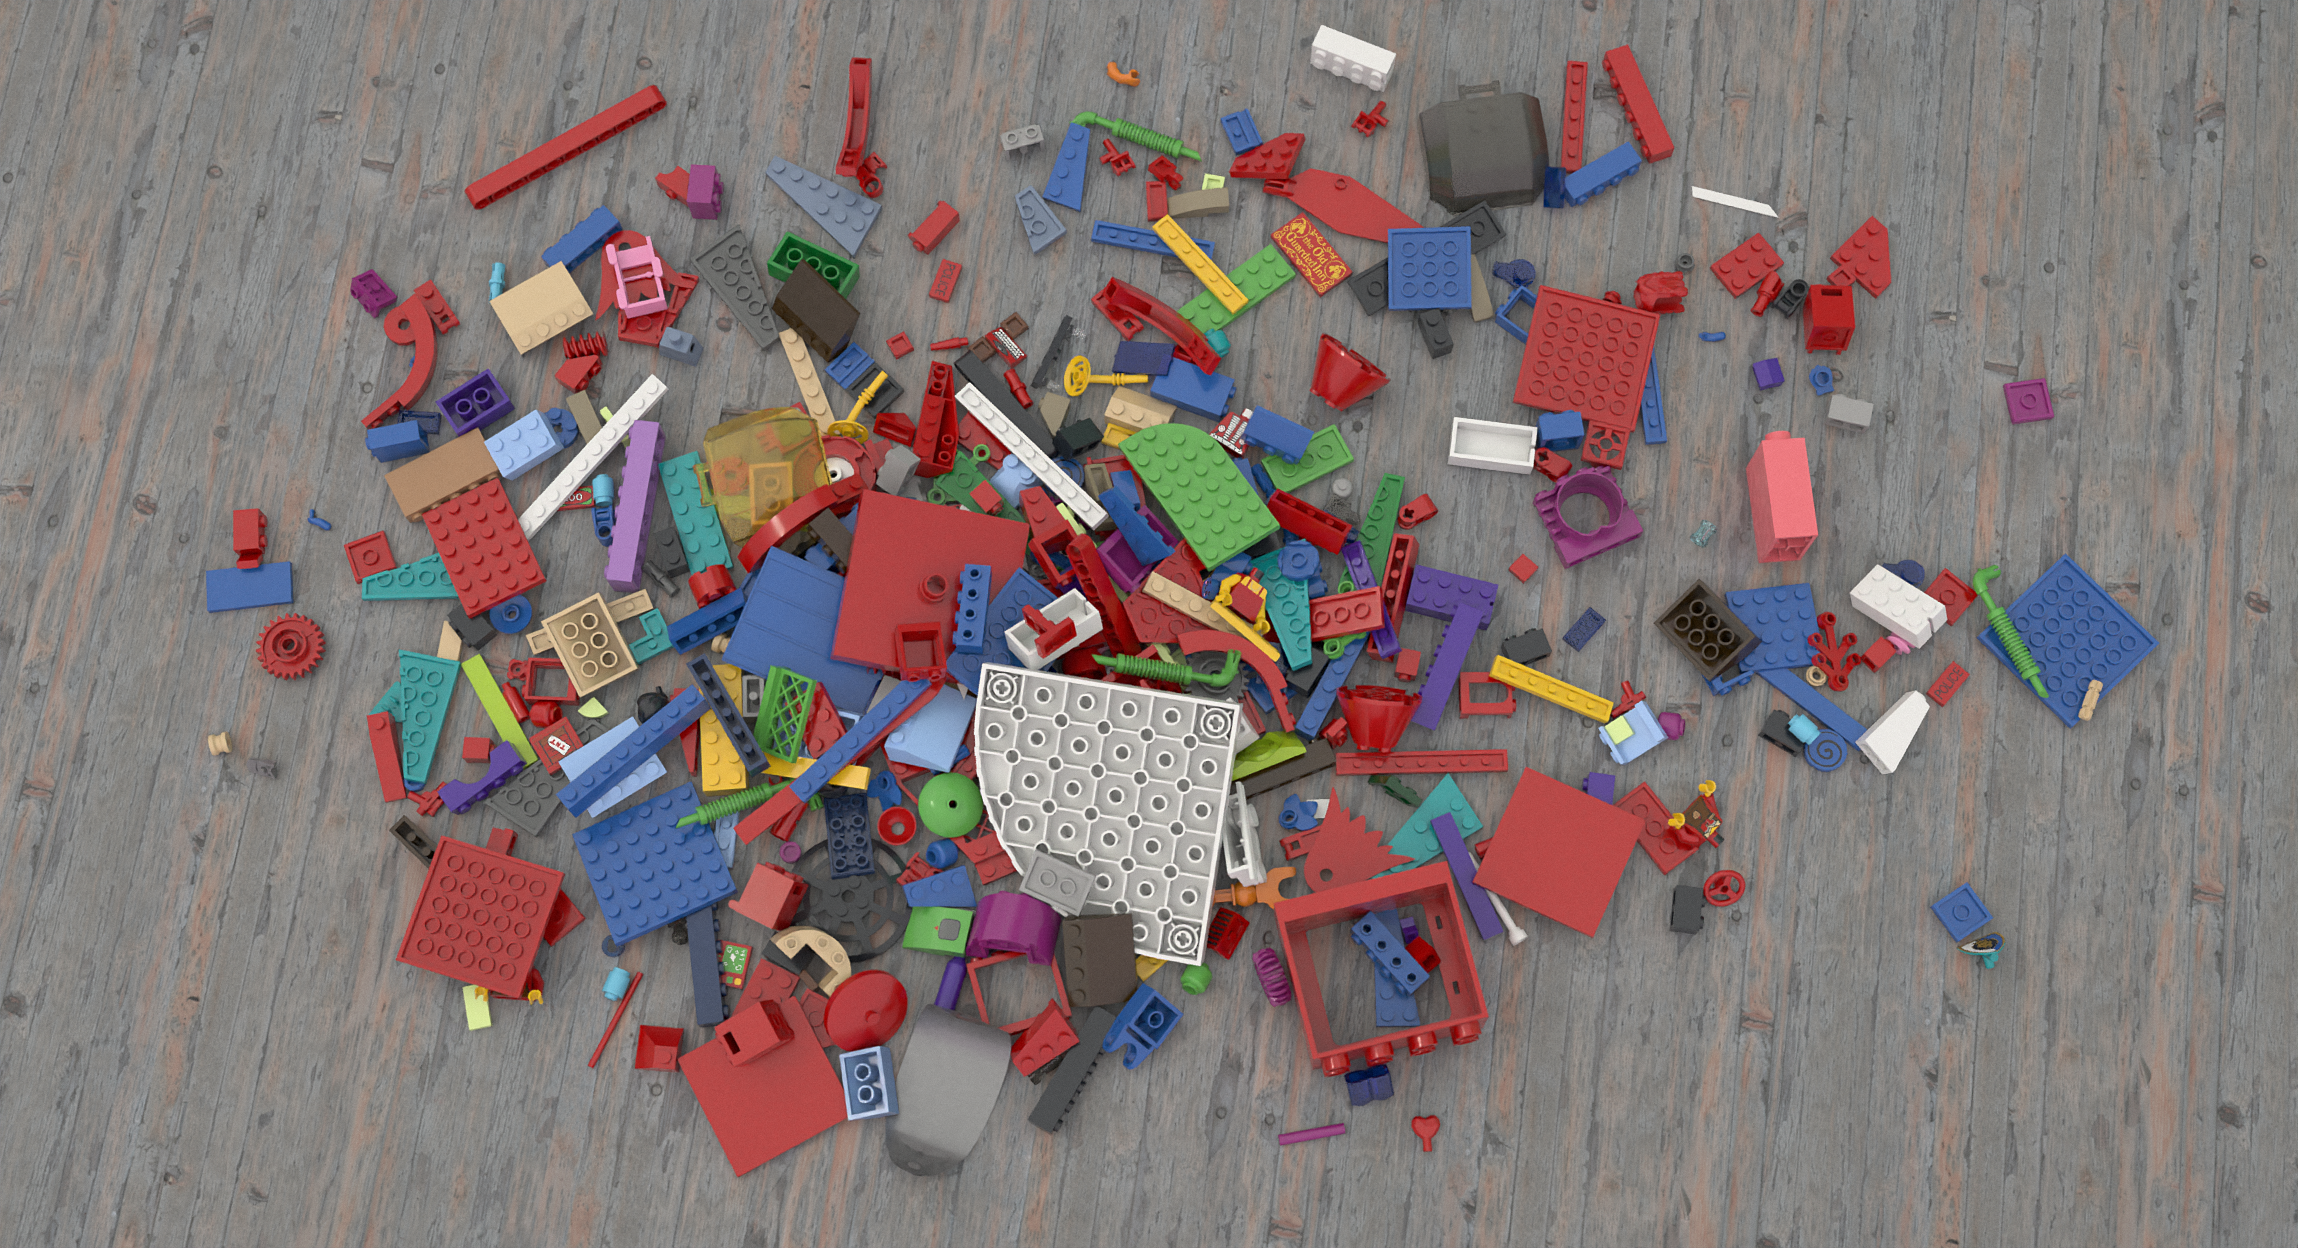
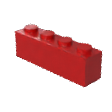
[1267,488,1352,555]

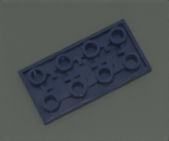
[824,793,875,880]

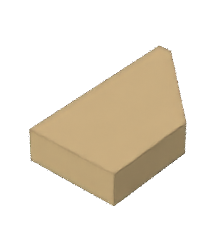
[437,621,463,661]

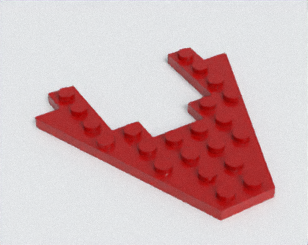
[1121,538,1281,645]

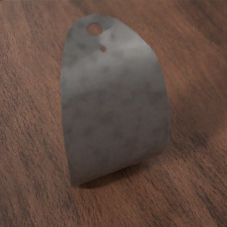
[885,1003,1011,1176]

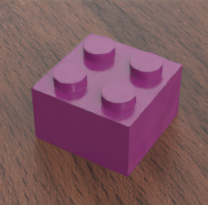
[687,164,724,220]

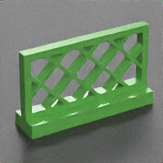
[753,665,817,763]

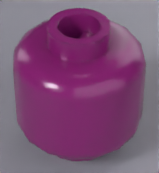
[1657,712,1685,741]

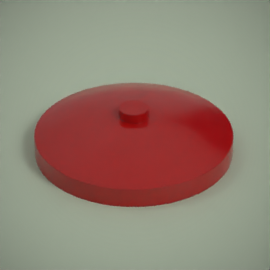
[824,970,908,1052]

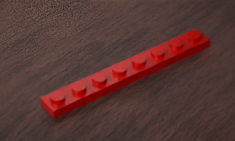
[1335,749,1508,776]

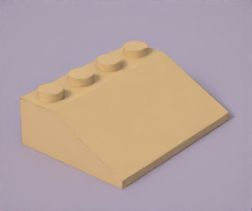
[489,261,593,355]
[541,592,640,698]

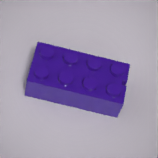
[1405,564,1498,631]

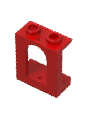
[1458,672,1516,719]

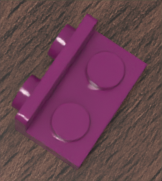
[350,269,397,318]

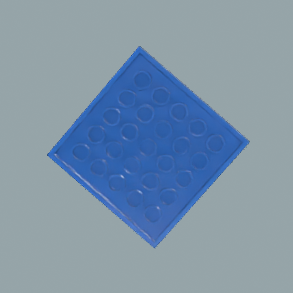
[1977,553,2159,729]
[572,781,738,947]

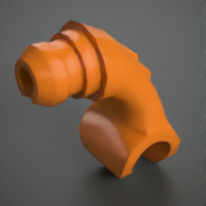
[1107,62,1140,87]

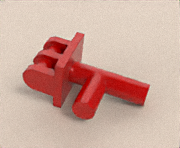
[1351,101,1389,138]
[1099,139,1136,177]

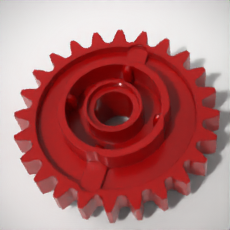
[256,613,326,681]

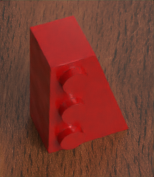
[1019,486,1070,554]
[1010,997,1080,1077]

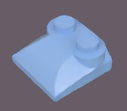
[989,454,1043,509]

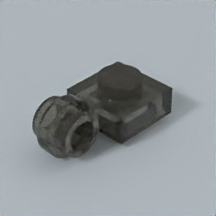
[668,916,688,945]

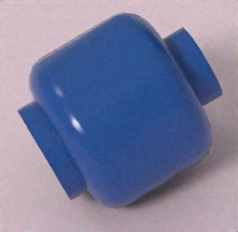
[926,838,958,869]

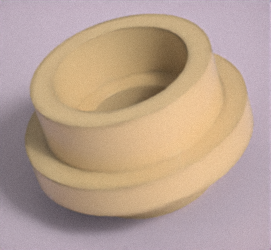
[1806,666,1827,687]

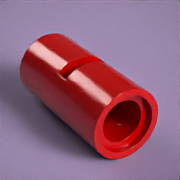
[769,802,809,842]

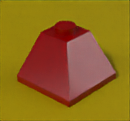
[635,1025,684,1073]

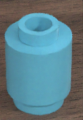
[592,474,615,507]
[1788,714,1821,745]
[602,967,630,1001]

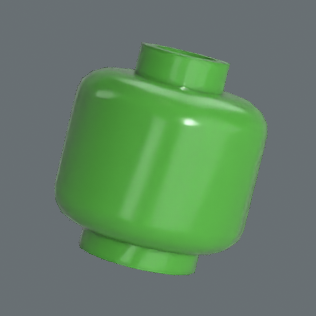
[1180,962,1212,995]

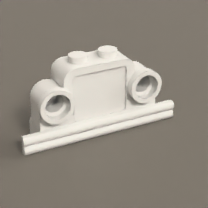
[1223,781,1267,887]

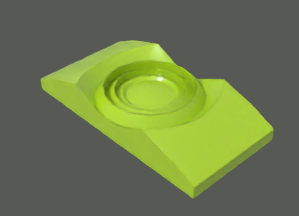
[1232,731,1306,781]

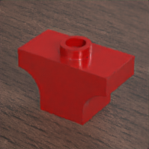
[655,166,690,207]

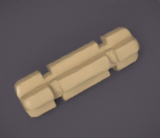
[2078,680,2103,721]

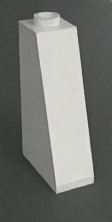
[1855,690,1930,775]

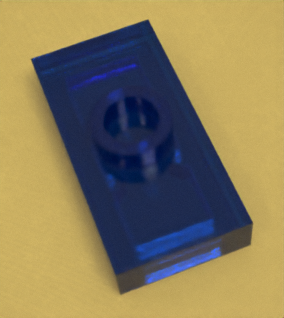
[1543,166,1566,208]

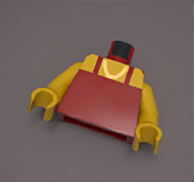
[1215,567,1270,634]

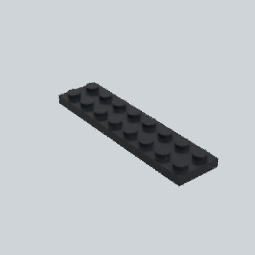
[1347,201,1507,317]

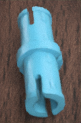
[488,263,506,303]

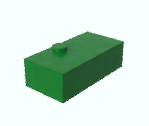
[767,231,860,299]

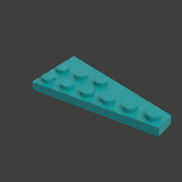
[362,553,459,601]
[399,649,461,784]

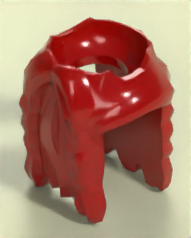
[1634,271,1688,314]

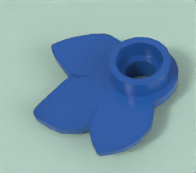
[867,770,902,812]
[1279,794,1318,831]

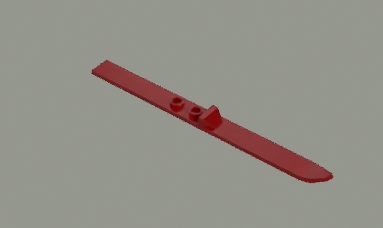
[733,677,947,845]

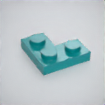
[629,608,674,665]

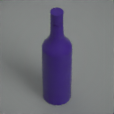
[934,956,967,1011]

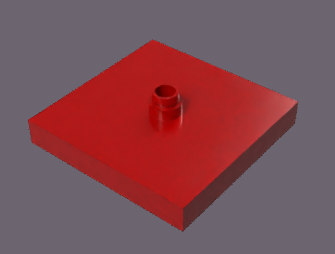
[830,489,1030,685]

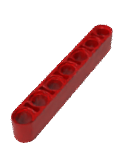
[1066,533,1142,658]

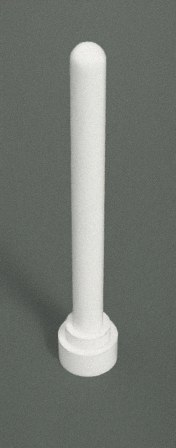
[1468,852,1528,946]

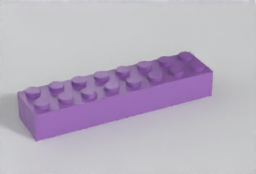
[604,420,666,593]

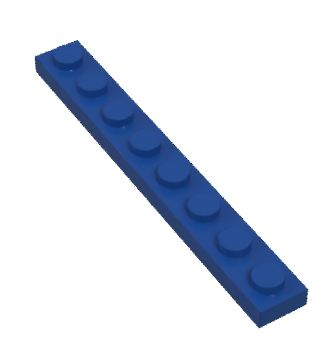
[789,679,932,803]

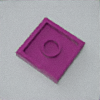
[2003,378,2055,425]

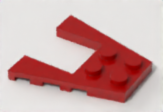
[618,272,699,348]

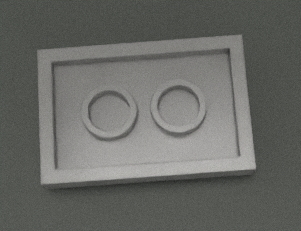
[1019,849,1097,917]

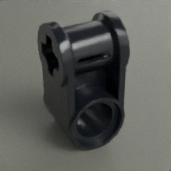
[1771,279,1809,319]

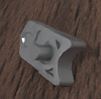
[246,757,278,778]

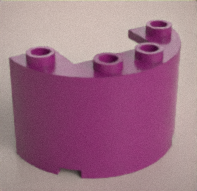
[1096,505,1179,593]
[966,891,1062,966]

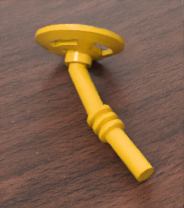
[1064,355,1149,397]
[827,371,888,444]

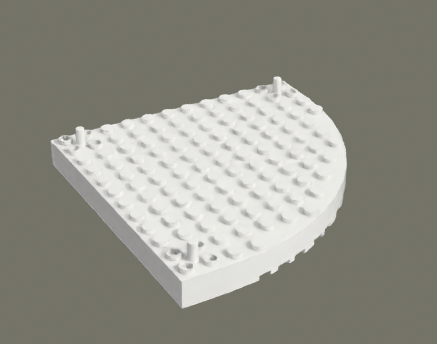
[974,662,1243,966]

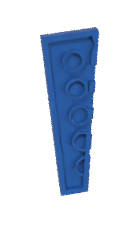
[1374,909,1420,1027]

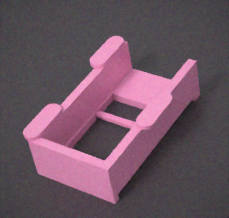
[606,236,668,318]

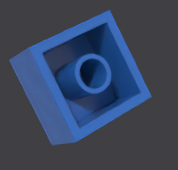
[1535,410,1584,452]

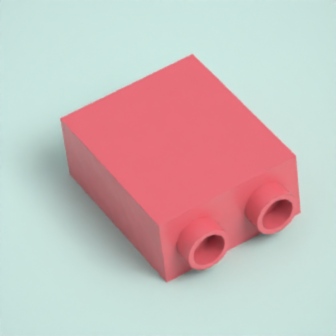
[1746,431,1818,563]

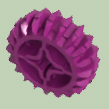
[1252,947,1292,1007]

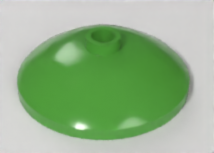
[918,773,983,838]

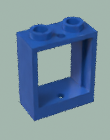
[1495,285,1537,345]

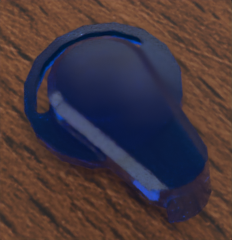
[1492,259,1535,288]
[1881,560,1925,588]

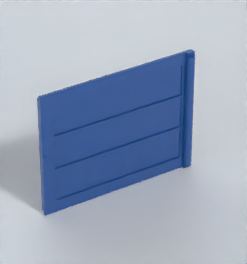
[721,546,883,715]

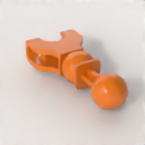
[1212,867,1297,910]

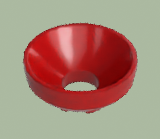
[877,807,917,846]

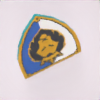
[1957,932,2005,969]

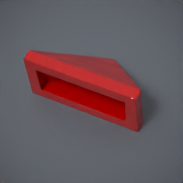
[873,413,916,447]

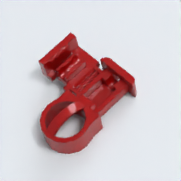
[855,152,888,198]
[896,852,943,886]

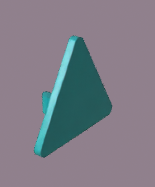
[369,681,403,723]

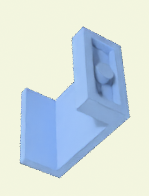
[1599,701,1668,765]

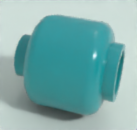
[1204,328,1231,358]

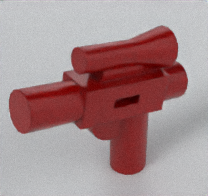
[1610,681,1646,719]
[407,781,447,817]

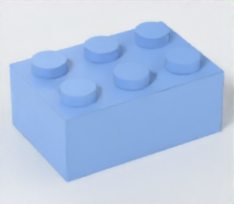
[484,410,564,481]

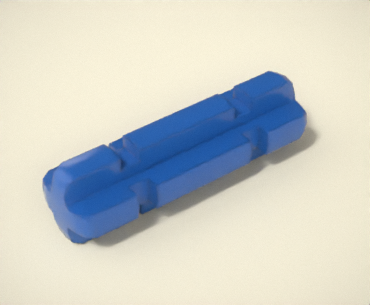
[1251,463,1276,498]

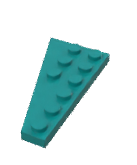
[1250,538,1313,671]
[1365,773,1483,881]

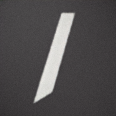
[1692,186,1779,218]

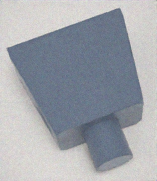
[659,327,704,367]

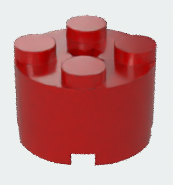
[688,564,737,609]
[1062,647,1108,680]

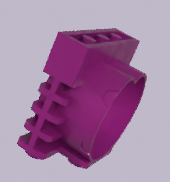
[1533,466,1643,569]

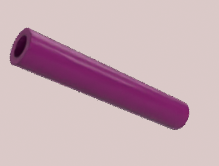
[1278,1123,1345,1146]

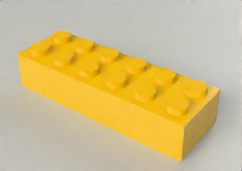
[699,664,749,797]

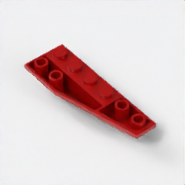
[912,361,959,478]

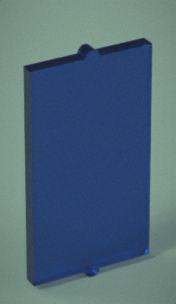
[1112,341,1176,376]

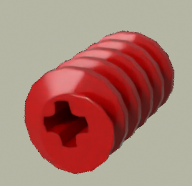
[563,331,608,360]

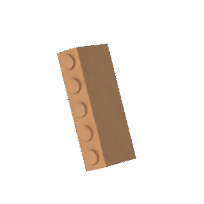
[384,427,502,523]

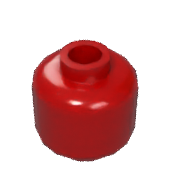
[529,701,563,728]

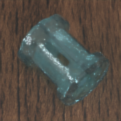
[1690,520,1717,548]

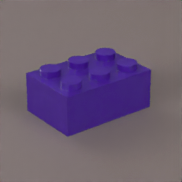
[435,368,515,437]

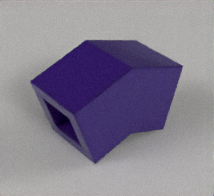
[1399,916,1418,944]

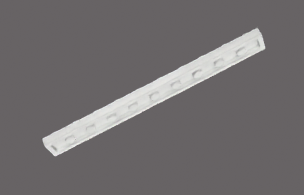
[518,374,669,542]
[955,382,1109,531]

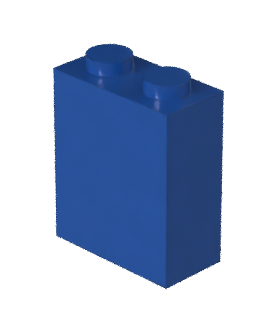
[365,420,430,463]

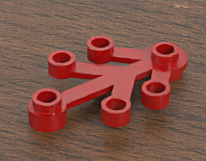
[1808,612,1861,692]

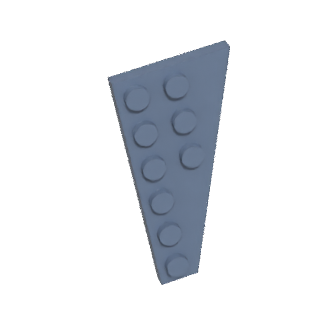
[765,156,882,258]

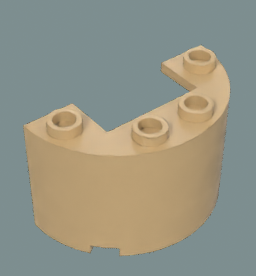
[770,926,851,997]

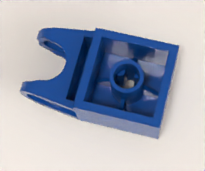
[1102,983,1183,1070]

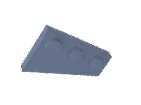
[1015,185,1067,255]

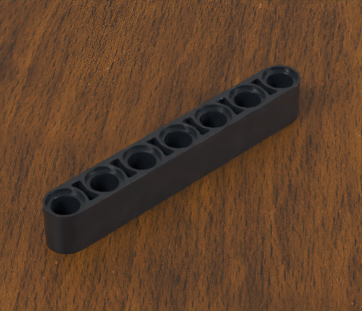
[954,350,1060,460]

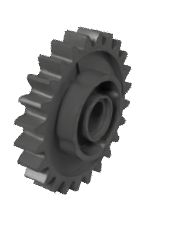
[1181,651,1249,703]

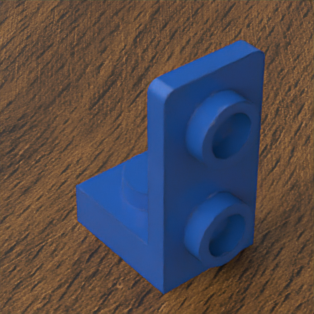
[1701,670,1754,696]

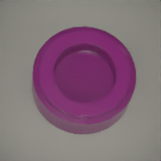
[779,841,802,864]

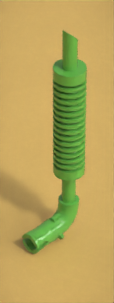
[1069,111,1202,162]
[1972,565,2049,698]
[1092,649,1242,687]
[675,778,824,829]

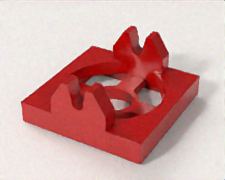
[1580,420,1630,470]

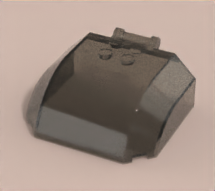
[1417,80,1550,215]

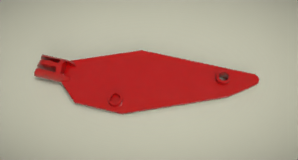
[1262,168,1424,243]

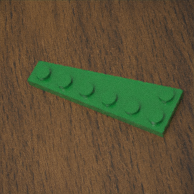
[935,451,1031,557]
[1338,473,1405,587]

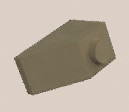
[1038,392,1071,440]

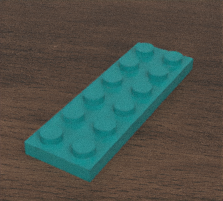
[658,451,734,575]

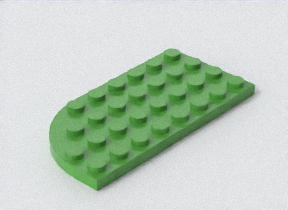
[1118,423,1280,572]

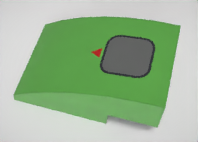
[902,906,974,958]

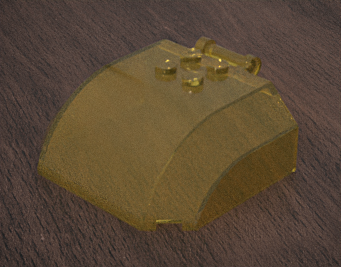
[693,407,832,548]

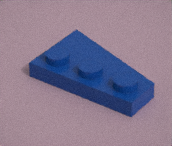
[902,865,977,907]

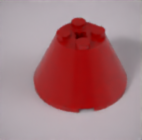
[1309,333,1391,412]
[1336,685,1423,752]

